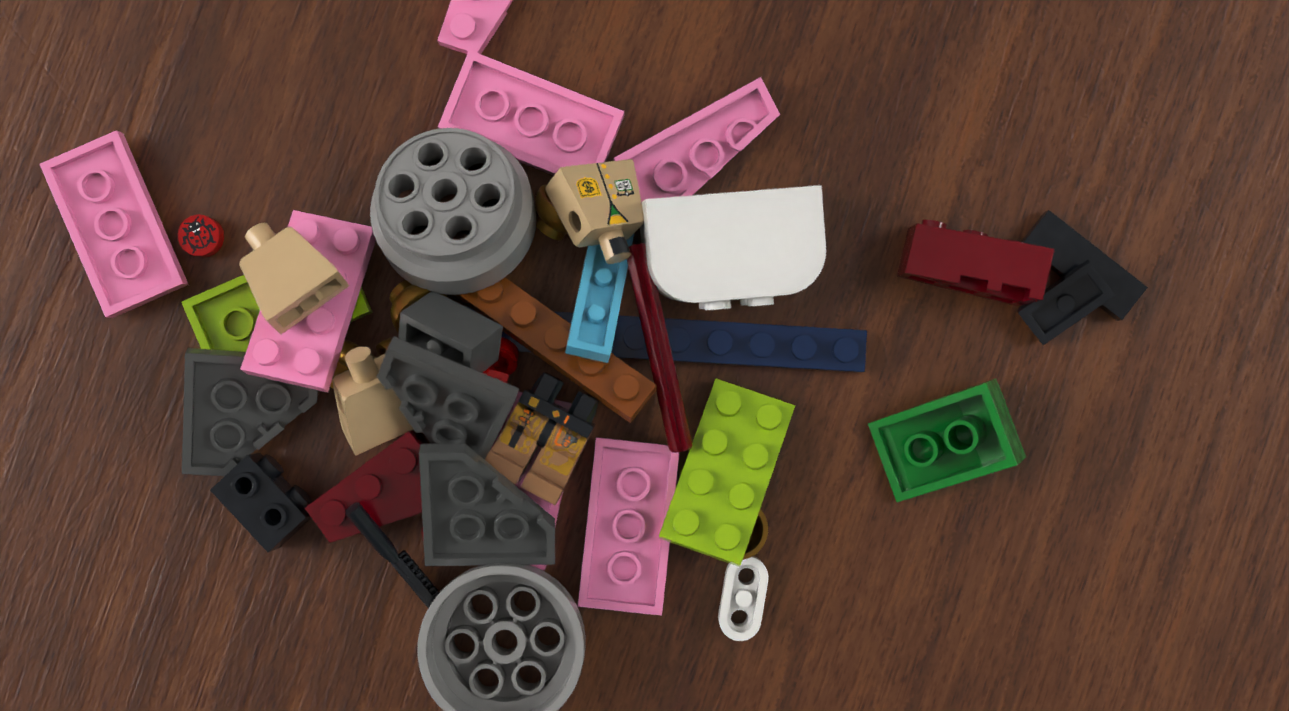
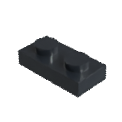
[1017,259,1116,345]

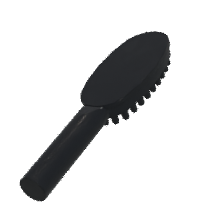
[345,502,440,608]

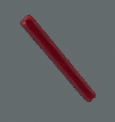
[627,243,692,453]

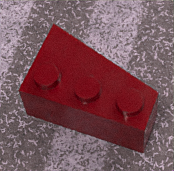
[897,219,1055,306]
[305,430,428,543]

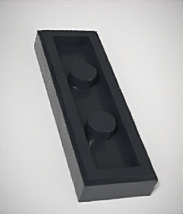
[1021,210,1148,321]

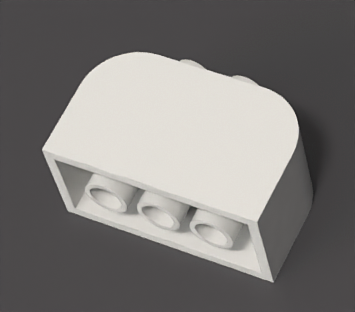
[640,185,826,310]

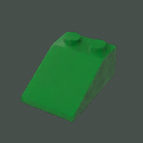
[868,378,1026,502]

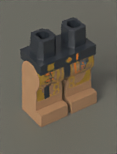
[485,372,599,505]

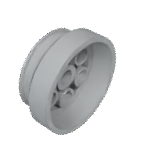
[370,128,537,295]
[417,563,586,711]

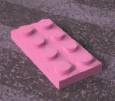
[438,50,625,175]
[39,130,189,318]
[240,210,376,392]
[578,437,679,616]

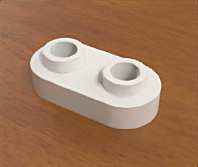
[718,556,769,641]

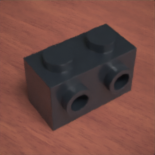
[210,453,312,553]

